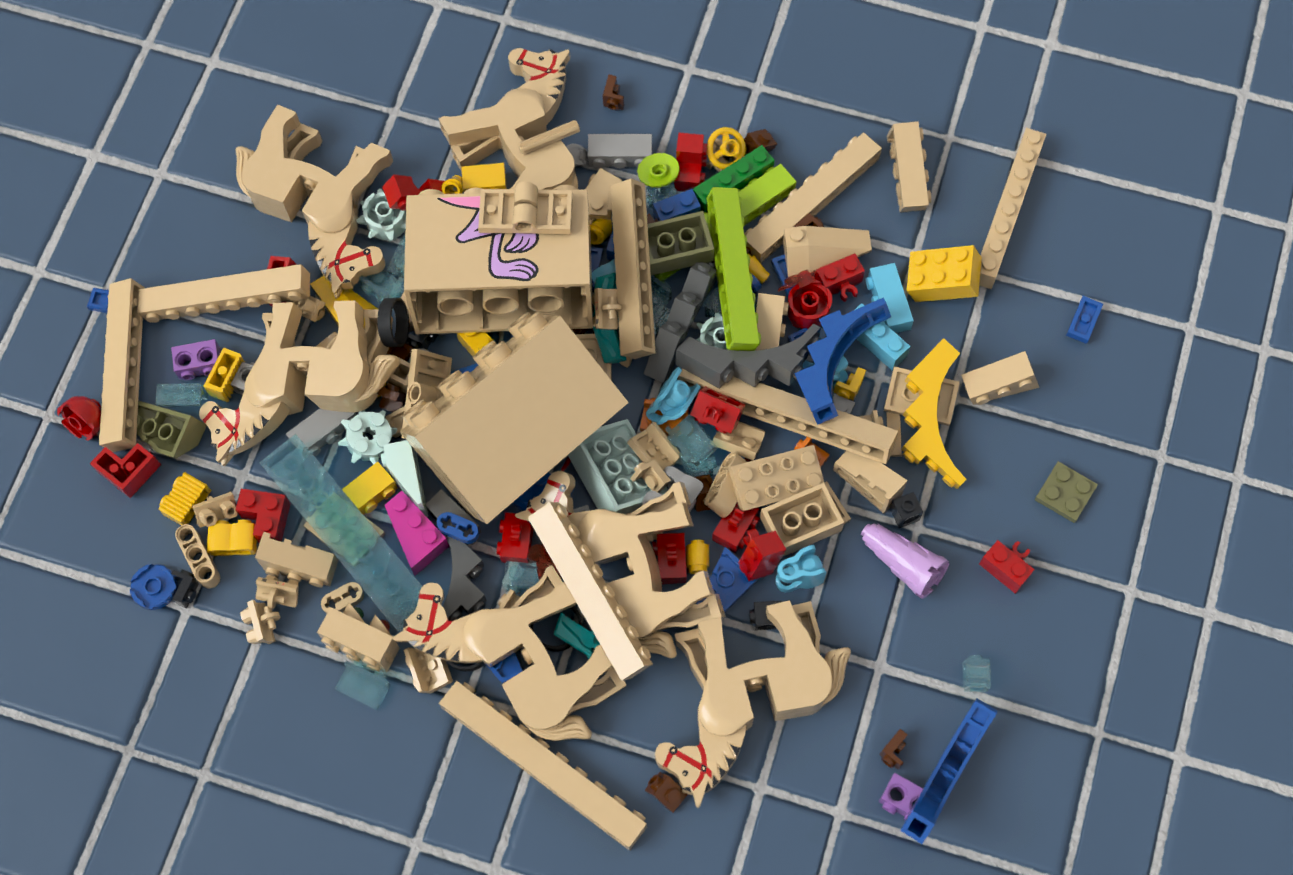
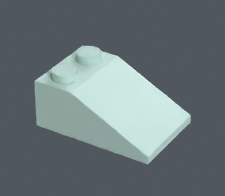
[381,440,428,517]

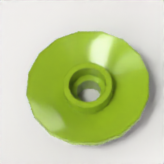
[637,153,680,188]

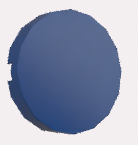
[130,564,177,610]

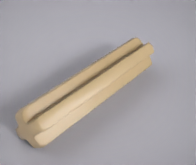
[519,120,580,154]

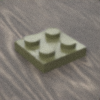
[1035,461,1098,523]

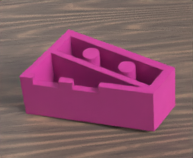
[384,490,449,576]

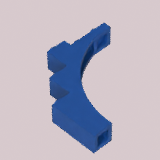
[794,297,891,425]
[900,698,998,844]

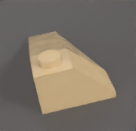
[783,226,872,279]

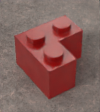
[674,132,708,192]
[90,443,161,498]
[236,489,291,543]

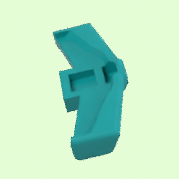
[592,273,627,364]
[554,613,600,659]

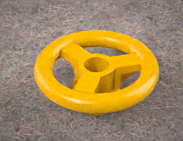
[707,127,746,170]

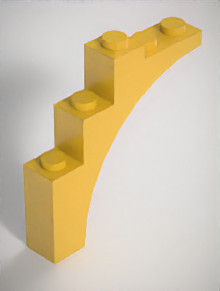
[901,338,966,489]

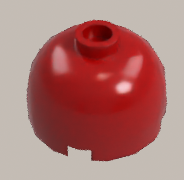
[57,396,101,441]

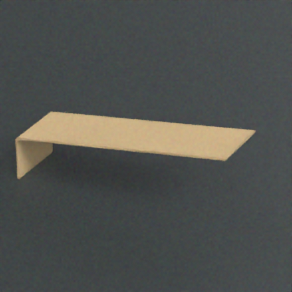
[886,412,903,457]

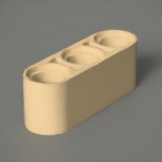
[704,452,747,518]
[175,524,220,589]

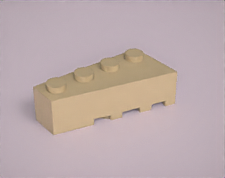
[887,121,931,212]

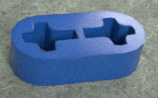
[437,512,479,544]

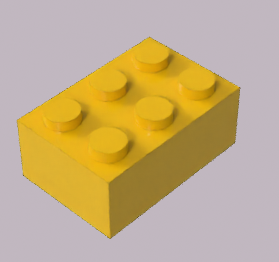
[907,245,982,302]

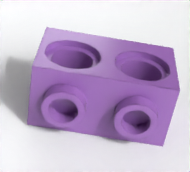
[171,339,221,380]
[879,773,923,820]

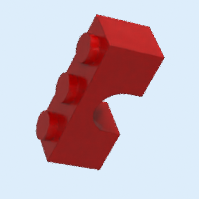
[382,174,445,211]

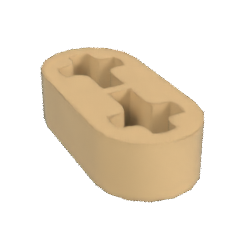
[321,582,364,614]

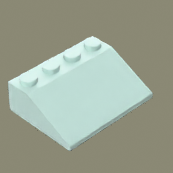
[568,419,668,514]

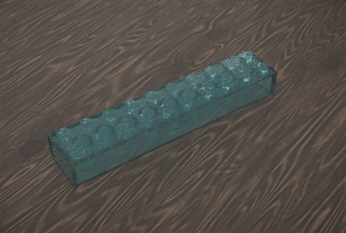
[259,434,422,633]

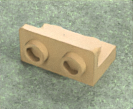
[712,422,765,461]

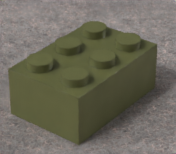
[647,211,714,276]

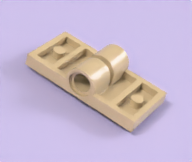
[478,182,573,234]
[402,349,452,439]
[728,445,824,511]

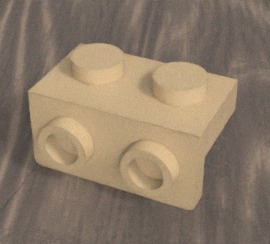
[627,422,682,470]
[404,648,453,693]

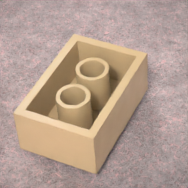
[760,483,844,557]

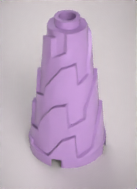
[861,524,949,599]

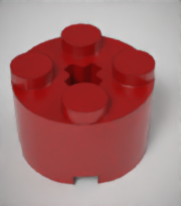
[787,279,832,329]

